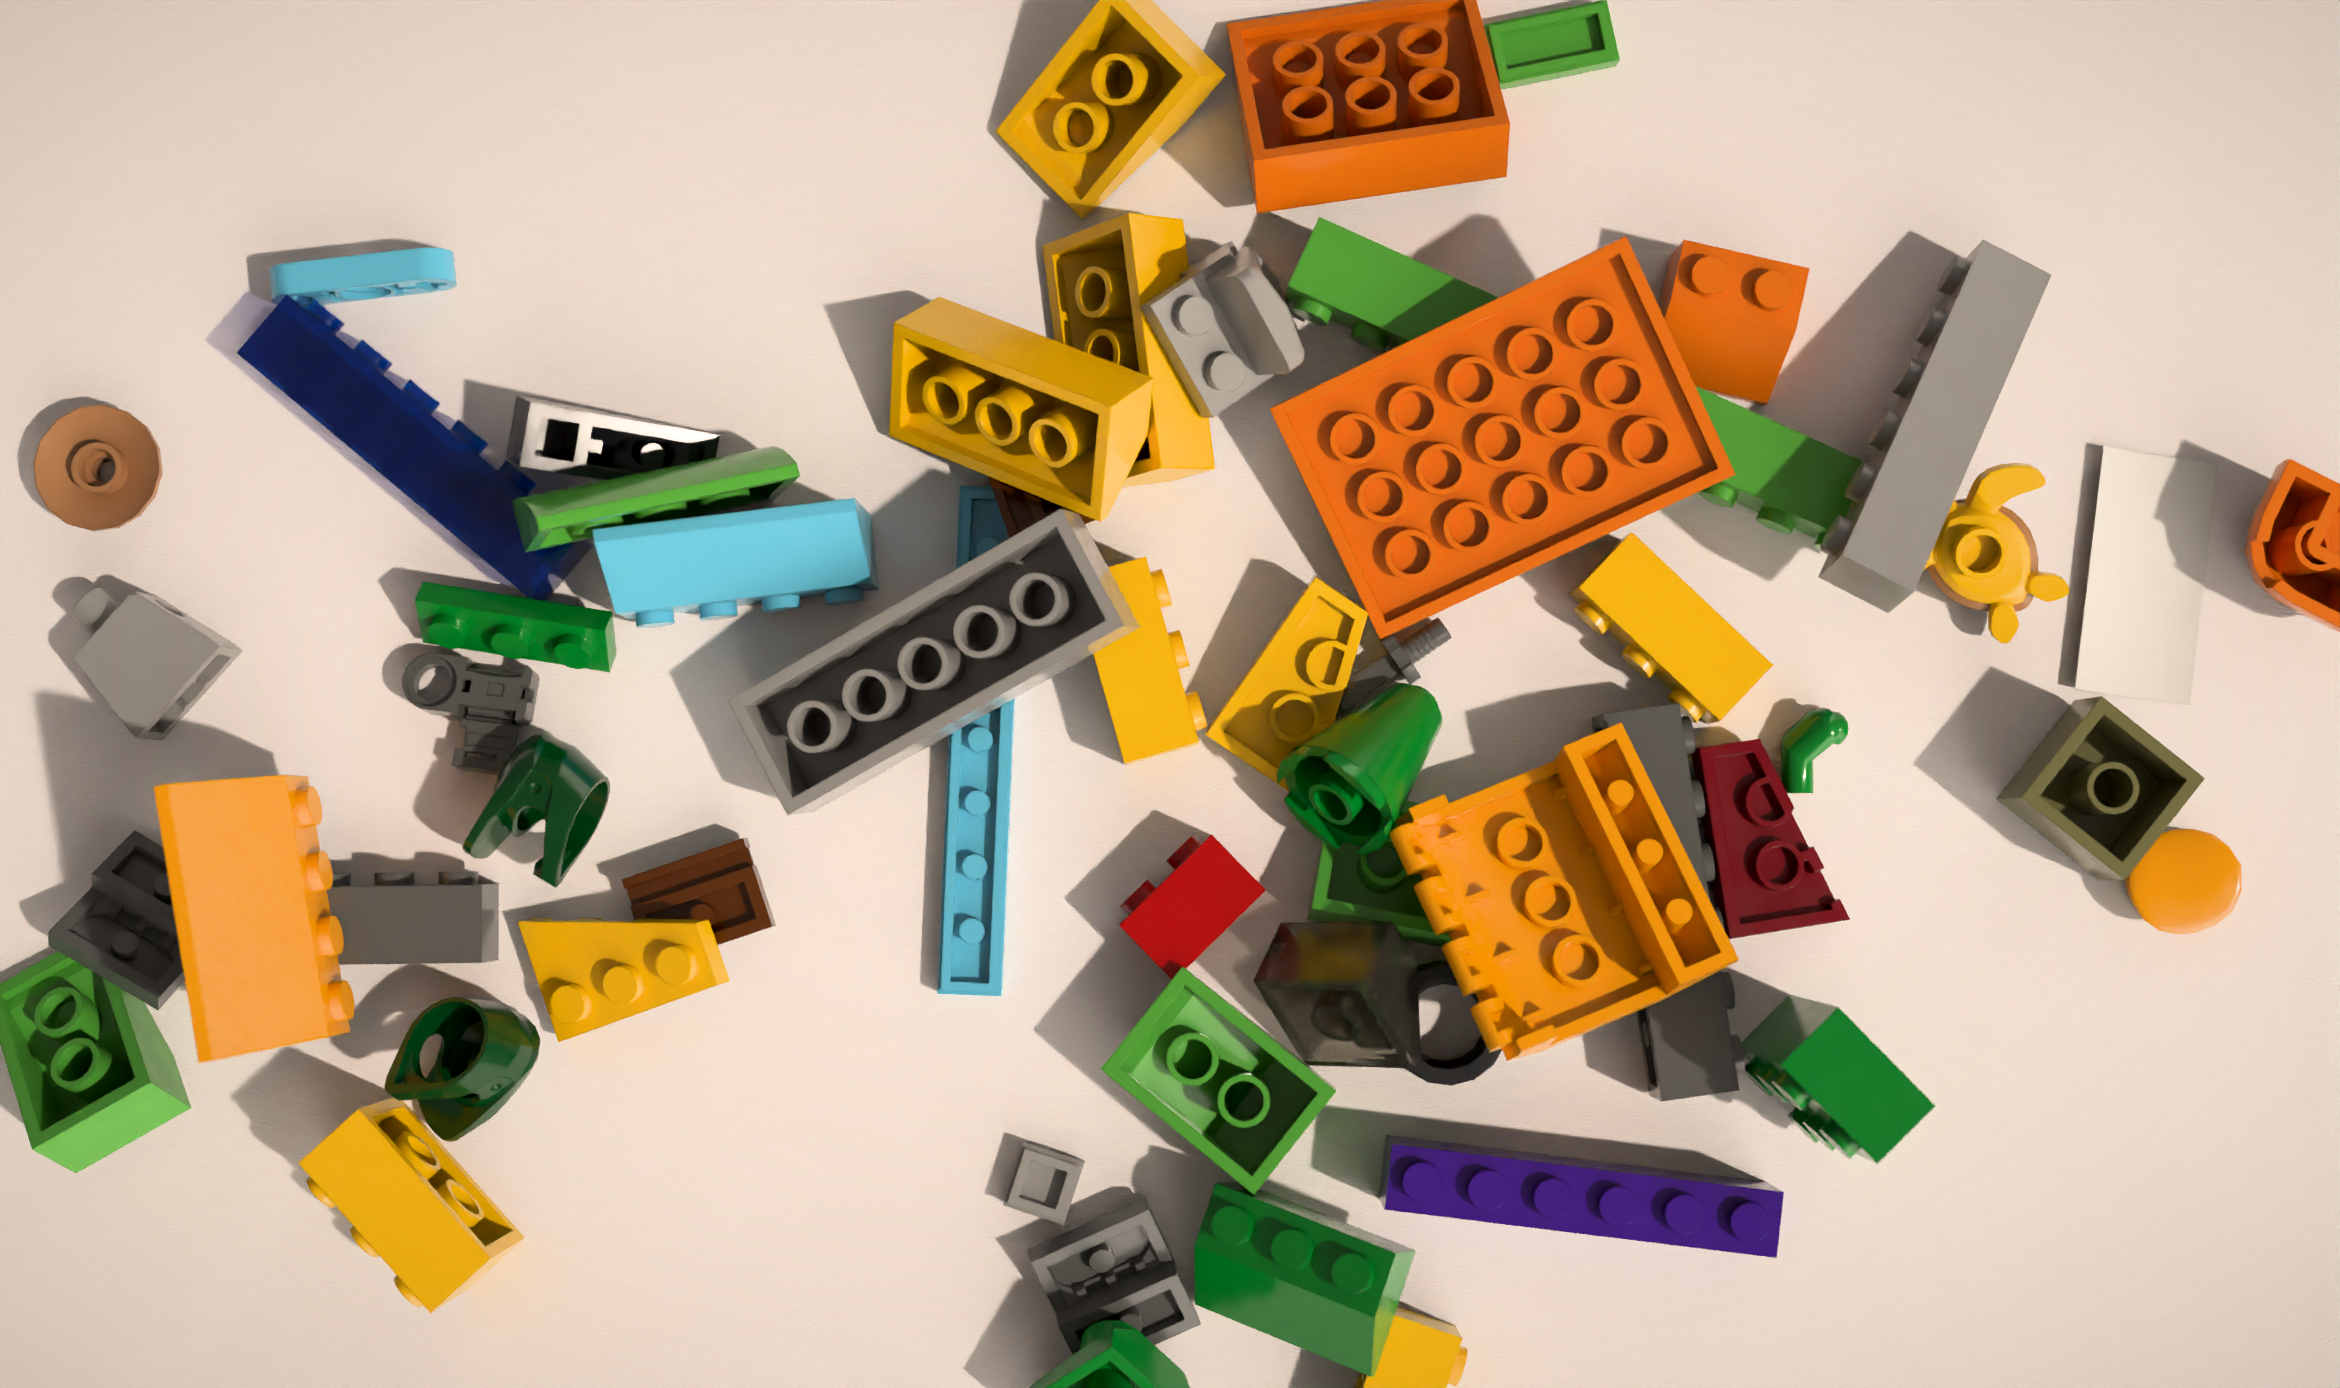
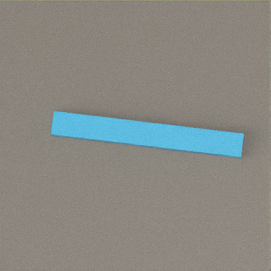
[937,486,1015,996]

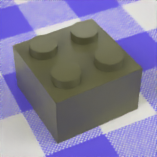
[1996,696,2205,880]

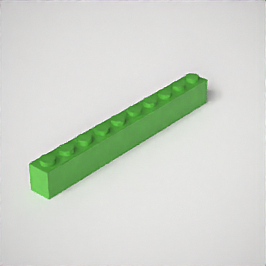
[1285,217,1864,555]

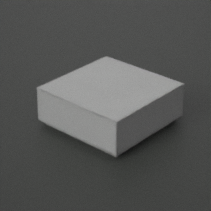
[1003,1141,1085,1225]

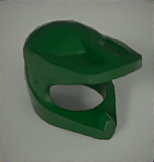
[463,731,610,887]
[384,997,540,1142]

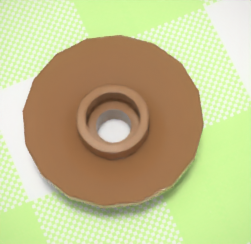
[33,405,163,531]

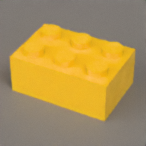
[298,1097,525,1313]

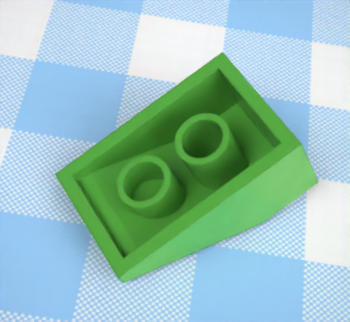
[0,951,191,1173]
[1101,966,1336,1195]

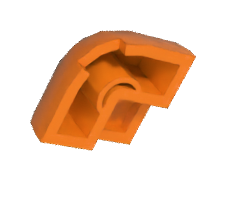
[2244,459,2340,632]

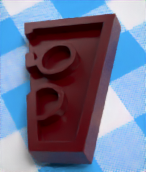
[1691,739,1850,939]

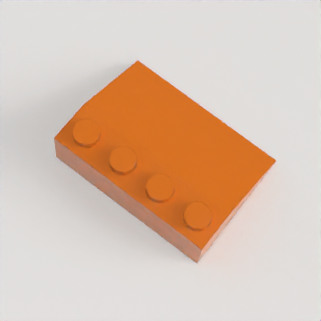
[1226,0,1510,213]

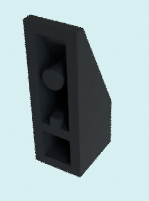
[506,395,720,480]

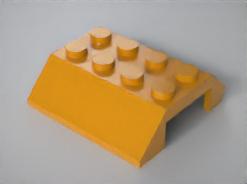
[1389,722,1739,1061]

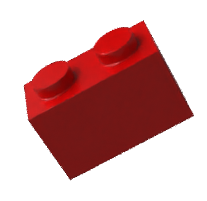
[1119,834,1266,979]

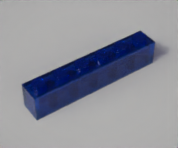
[237,294,593,601]

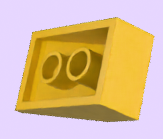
[995,0,1226,218]

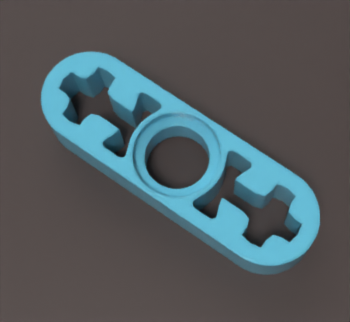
[269,248,457,307]

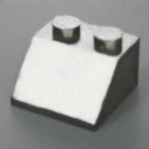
[1253,921,1421,1068]

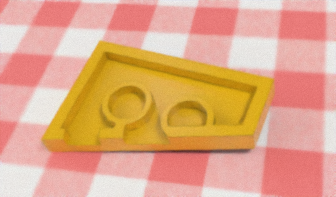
[1205,575,1368,792]
[517,918,730,1042]

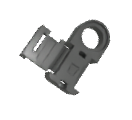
[402,653,539,775]

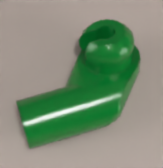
[1780,708,1849,793]

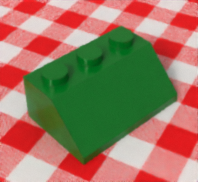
[1194,1182,1416,1377]

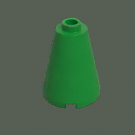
[1276,683,1442,855]

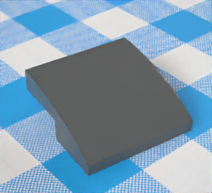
[48,830,185,1010]
[1028,1197,1201,1355]

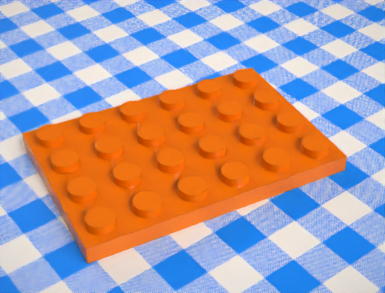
[1270,236,1736,639]

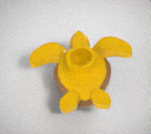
[1900,463,2069,644]

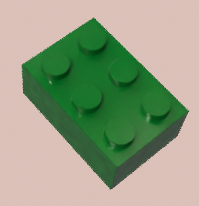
[1741,994,1935,1164]

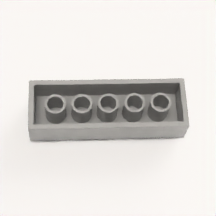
[728,509,1140,815]

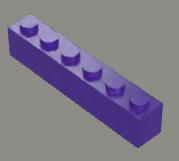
[1379,1135,1784,1258]

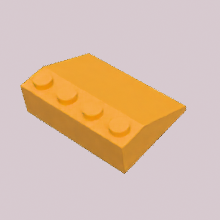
[153,775,355,1063]

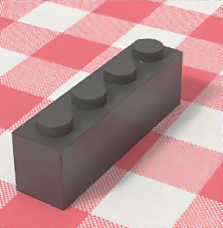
[327,871,499,965]

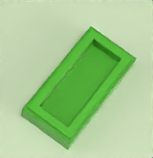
[1484,0,1620,90]

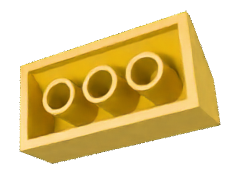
[1042,213,1215,487]
[889,297,1154,522]

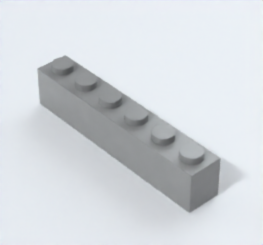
[1818,240,2052,613]

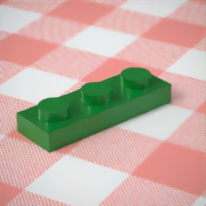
[415,582,617,672]

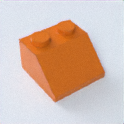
[1658,240,1810,406]

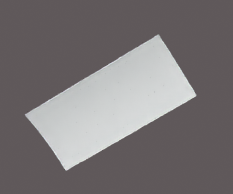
[2075,445,2218,705]

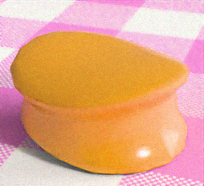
[2125,829,2241,934]

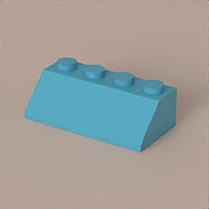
[593,498,879,628]

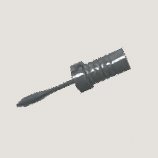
[1337,617,1452,714]

